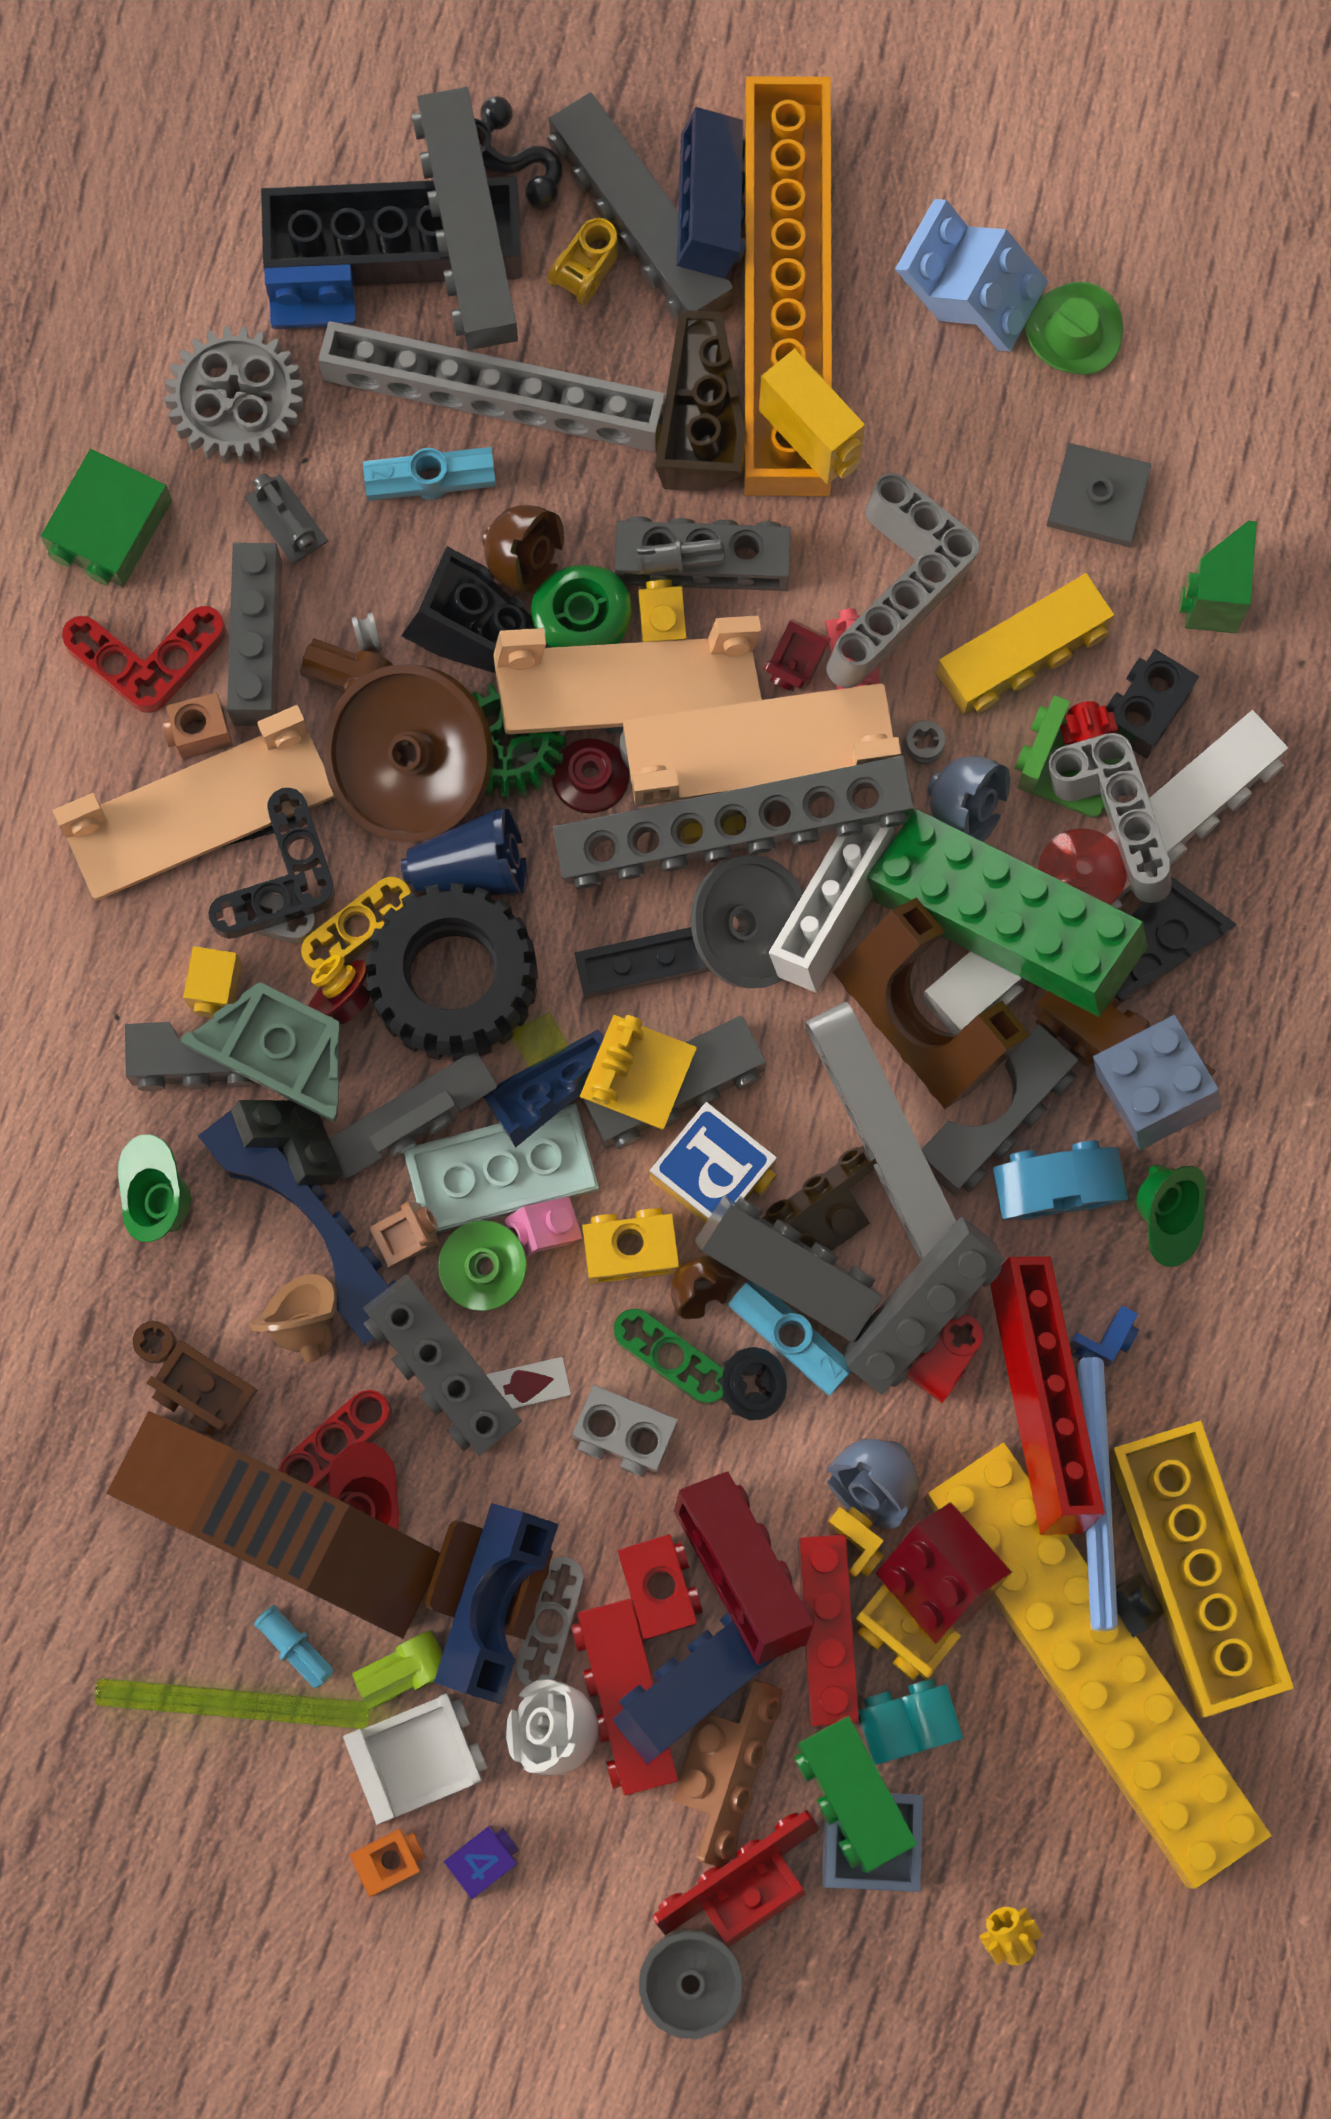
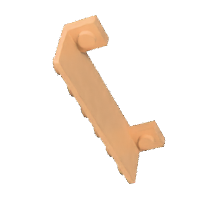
[493,616,762,734]
[623,683,901,806]
[52,705,335,901]

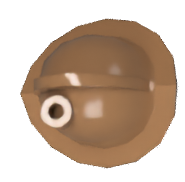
[249,1274,337,1363]

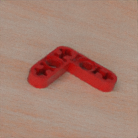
[62,606,226,713]

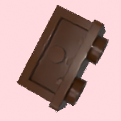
[147,1340,258,1437]

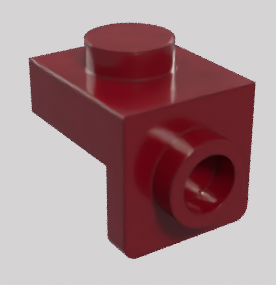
[763,619,831,691]

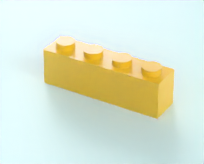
[936,573,1115,716]

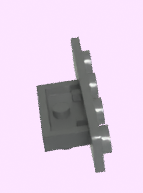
[329,1052,497,1179]

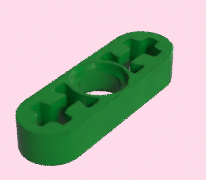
[614,1309,724,1405]

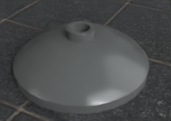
[691,855,804,989]

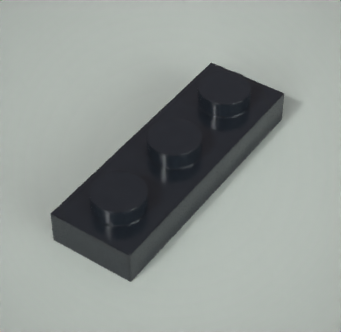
[574,927,710,999]

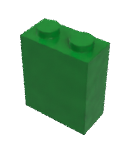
[40,448,172,587]

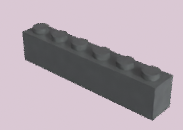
[412,87,518,351]
[547,92,733,322]

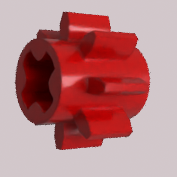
[1060,701,1118,745]

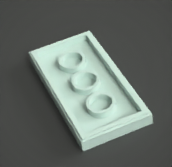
[404,1103,599,1234]

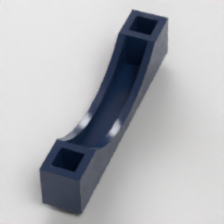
[198,1110,396,1350]

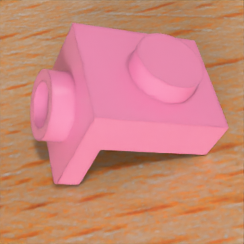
[505,1197,583,1258]

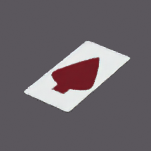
[487,1357,571,1409]

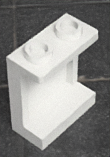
[343,1693,488,1825]

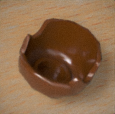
[670,1256,739,1320]

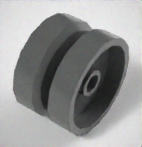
[639,1929,743,2039]

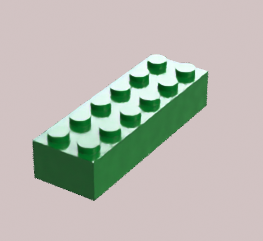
[867,808,1148,1017]

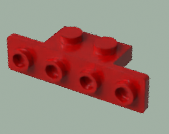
[652,1810,819,1948]

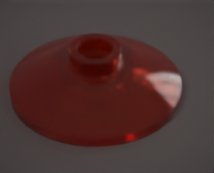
[1038,828,1127,905]

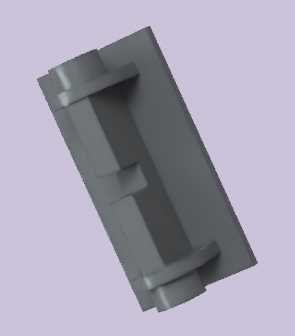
[245,473,328,565]

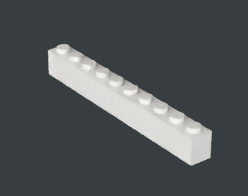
[922,710,1288,1034]

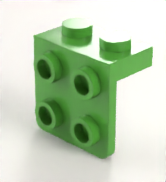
[1014,695,1122,818]

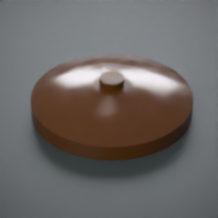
[323,664,493,842]

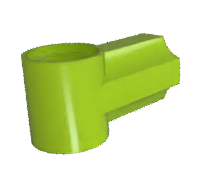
[352,1630,443,1710]

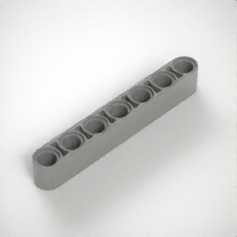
[805,1001,957,1262]

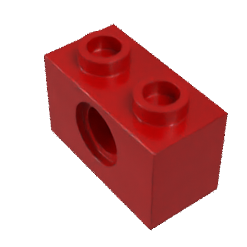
[617,1534,703,1641]

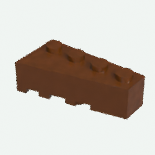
[1032,991,1216,1077]

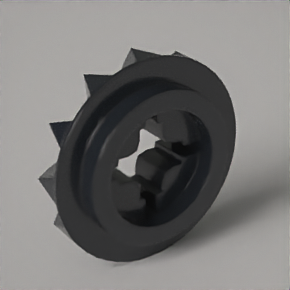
[717,1347,787,1421]

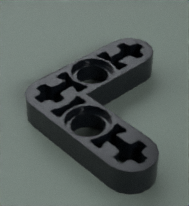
[208,787,335,939]

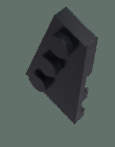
[1115,876,1237,1004]

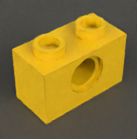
[582,1208,679,1285]

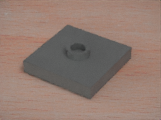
[1046,443,1152,548]

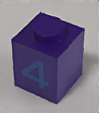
[444,1826,519,1899]

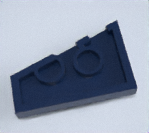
[484,1029,604,1148]

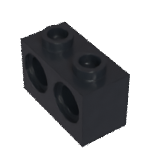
[1106,649,1199,759]

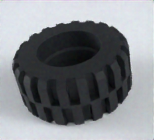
[365,883,538,1061]

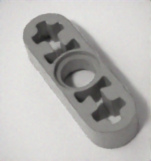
[516,1557,584,1686]

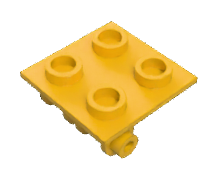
[580,1015,697,1130]

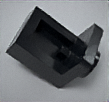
[1116,1573,1164,1637]

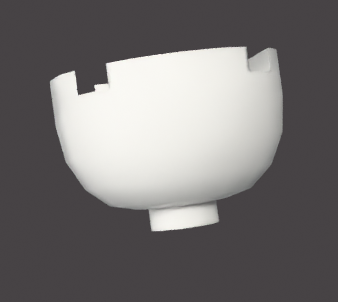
[506,1679,598,1775]

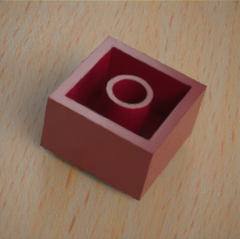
[875,1502,1012,1644]

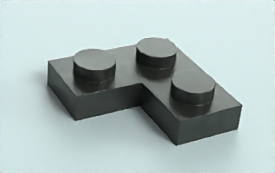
[231,1100,343,1185]

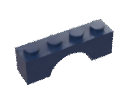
[434,1503,558,1705]

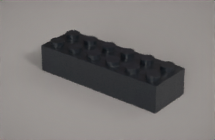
[261,177,523,286]

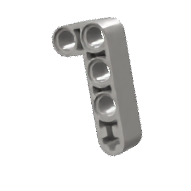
[1049,733,1172,903]

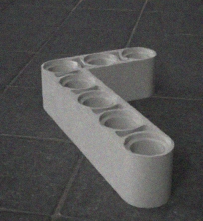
[826,473,980,688]

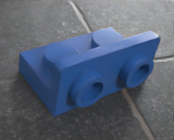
[264,264,356,329]

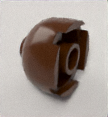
[483,505,564,594]

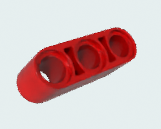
[278,1390,393,1490]

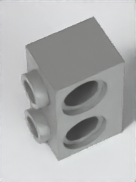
[572,1385,678,1478]

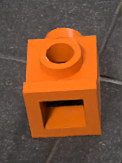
[349,1828,426,1897]

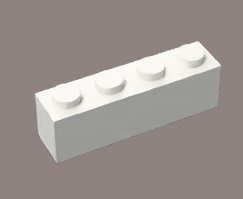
[769,822,896,993]

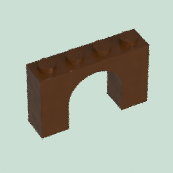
[833,897,1030,1109]

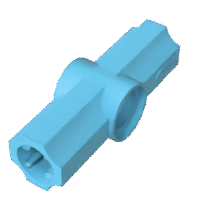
[363,447,496,501]
[728,1280,852,1397]

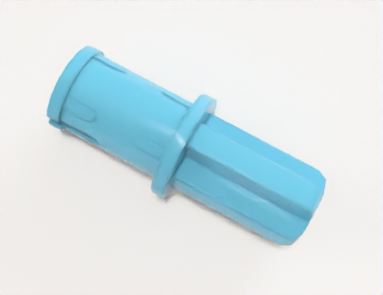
[254,1605,334,1688]

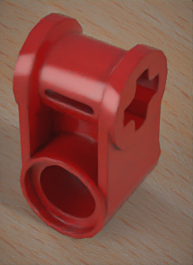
[906,1315,983,1403]

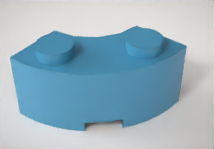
[993,1140,1128,1220]

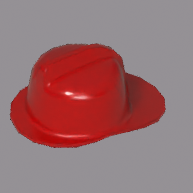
[329,1441,399,1530]

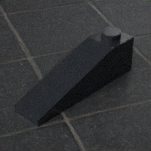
[401,546,551,674]

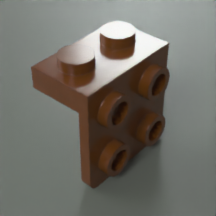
[425,1520,553,1640]

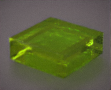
[512,1012,568,1067]

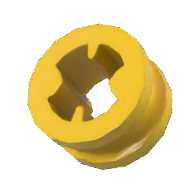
[311,954,356,998]

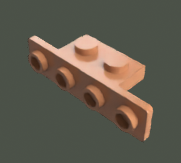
[672,1680,782,1868]

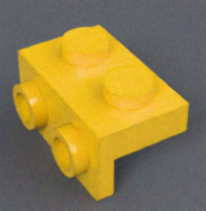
[854,1584,961,1681]

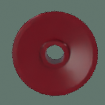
[552,738,630,813]
[308,960,370,1024]

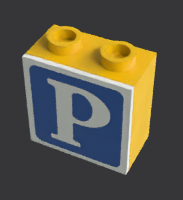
[649,1102,777,1224]

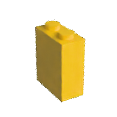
[759,349,865,485]

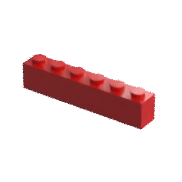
[990,1256,1105,1535]

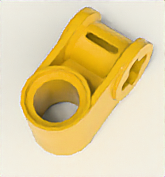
[547,218,618,306]

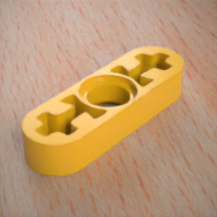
[301,877,411,972]

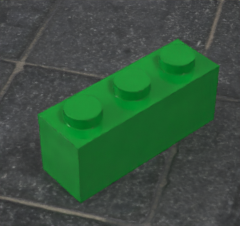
[793,1716,918,1873]

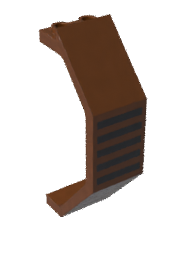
[106,1411,440,1639]

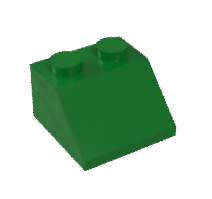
[1179,521,1257,634]

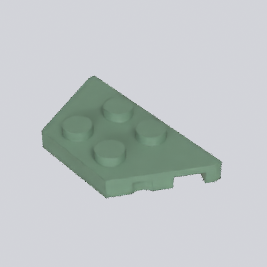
[180,982,341,1122]

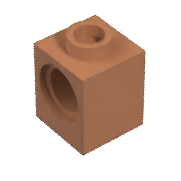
[162,692,233,759]

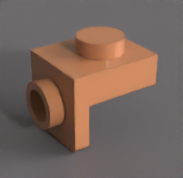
[369,1201,440,1268]

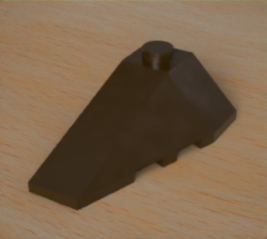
[655,310,747,492]

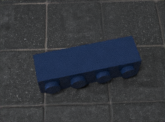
[677,107,746,279]
[612,1612,776,1765]

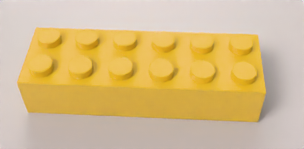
[1109,1420,1294,1718]

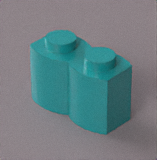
[858,1678,963,1765]

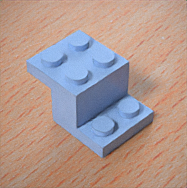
[895,199,1049,351]

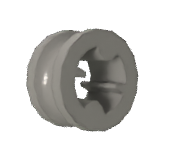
[351,613,382,651]
[905,720,946,764]

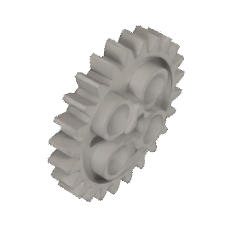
[164,326,305,464]

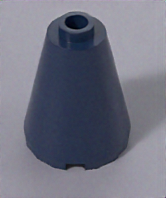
[401,808,527,896]

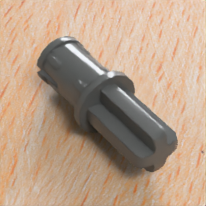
[637,539,725,575]

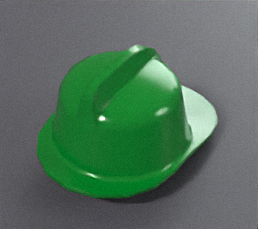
[118,1135,192,1242]
[1136,1164,1206,1267]

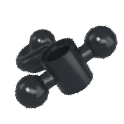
[432,96,562,210]

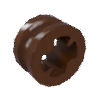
[133,1321,176,1364]

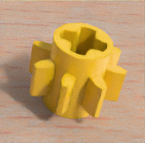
[980,1907,1043,1966]

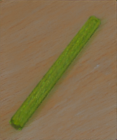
[94,1678,370,1729]

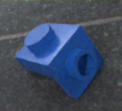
[1069,1306,1139,1367]

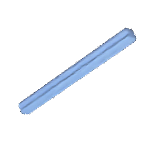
[1078,1357,1118,1631]

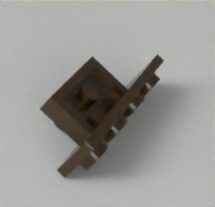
[762,1146,877,1251]

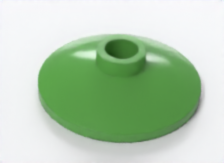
[438,1220,527,1311]

